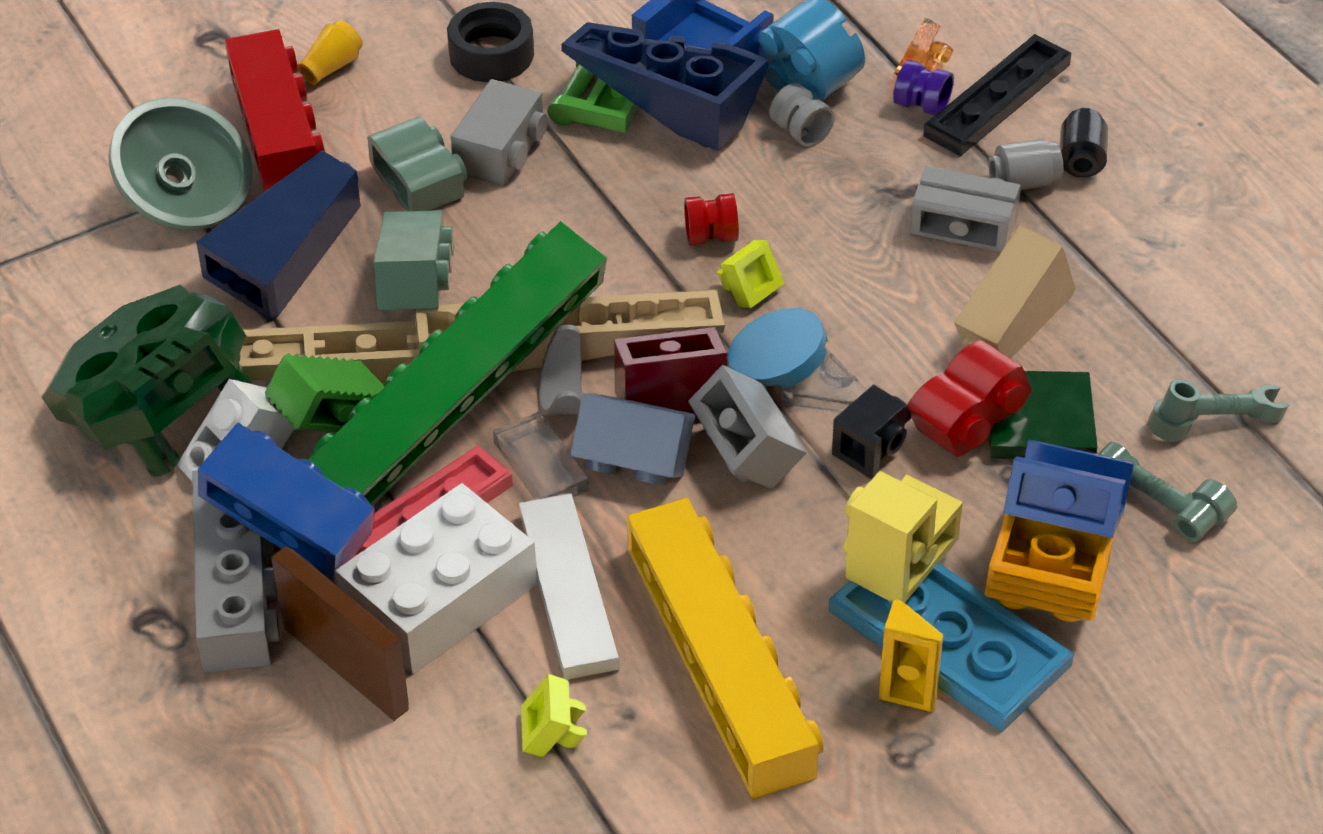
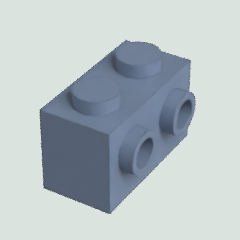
[570,393,695,485]

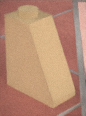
[954,225,1076,359]

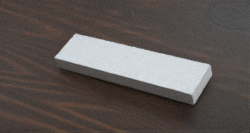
[519,493,619,680]

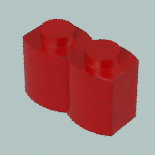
[907,340,1032,457]

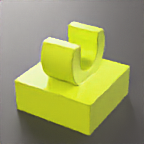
[717,240,785,308]
[521,674,587,757]

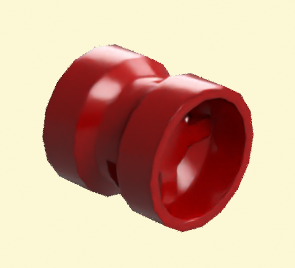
[684,193,739,246]

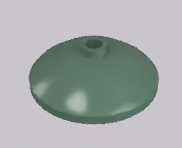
[108,98,253,231]

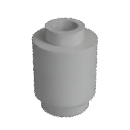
[988,139,1063,190]

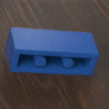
[198,422,375,582]

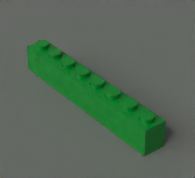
[308,221,607,506]

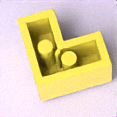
[843,471,963,603]

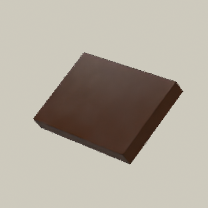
[271,546,409,721]

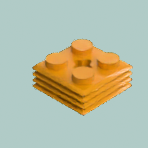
[984,514,1115,622]

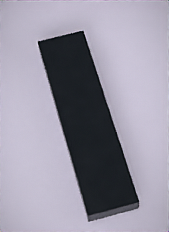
[923,34,1072,157]

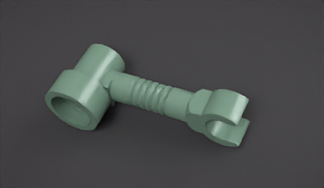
[1148,379,1290,442]
[1098,441,1237,542]

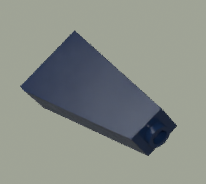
[196,150,361,321]

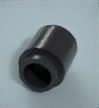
[1060,108,1108,177]

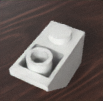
[177,379,294,482]

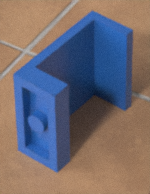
[1003,439,1135,538]

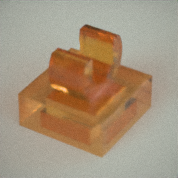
[894,17,954,76]

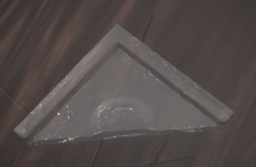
[781,347,867,413]

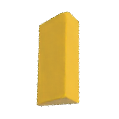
[879,598,943,712]

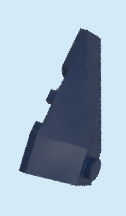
[561,22,769,151]

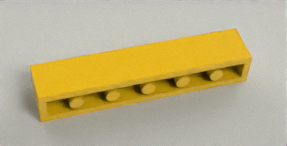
[627,497,824,800]

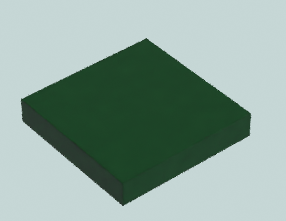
[989,371,1098,459]

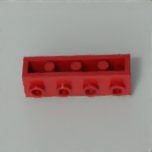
[225,29,325,192]

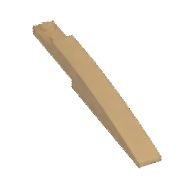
[239,290,725,385]

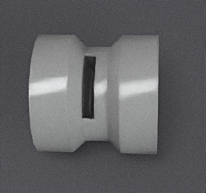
[769,83,835,147]

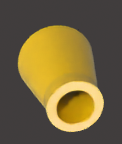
[297,20,363,85]

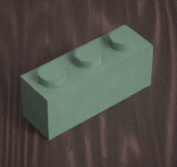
[374,210,454,310]

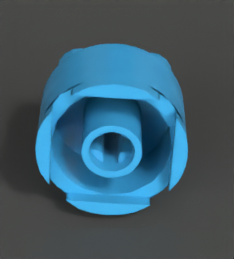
[758,0,865,101]

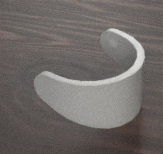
[538,325,582,416]

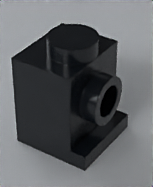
[832,384,911,479]

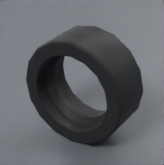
[447,2,534,83]

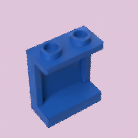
[631,0,774,57]

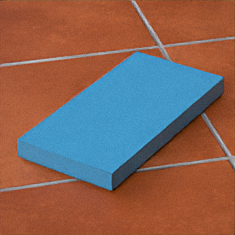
[829,563,1074,732]

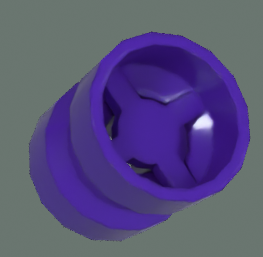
[893,59,954,116]

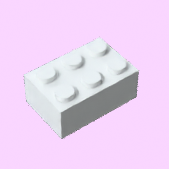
[335,483,538,675]

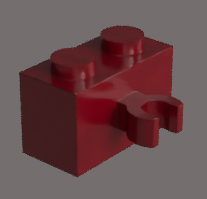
[614,327,727,413]

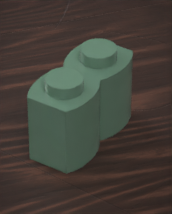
[367,117,467,211]

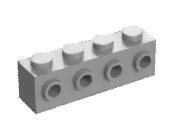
[192,470,280,673]

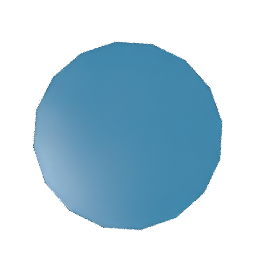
[728,308,829,392]

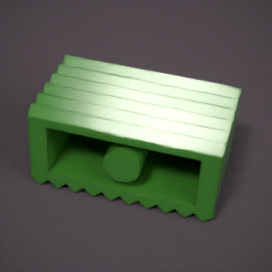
[265,353,384,432]

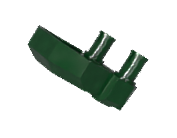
[41,284,252,477]

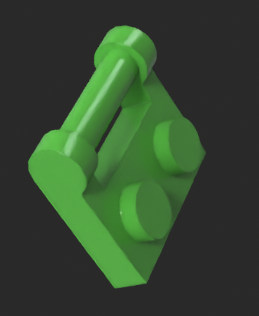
[547,62,640,133]

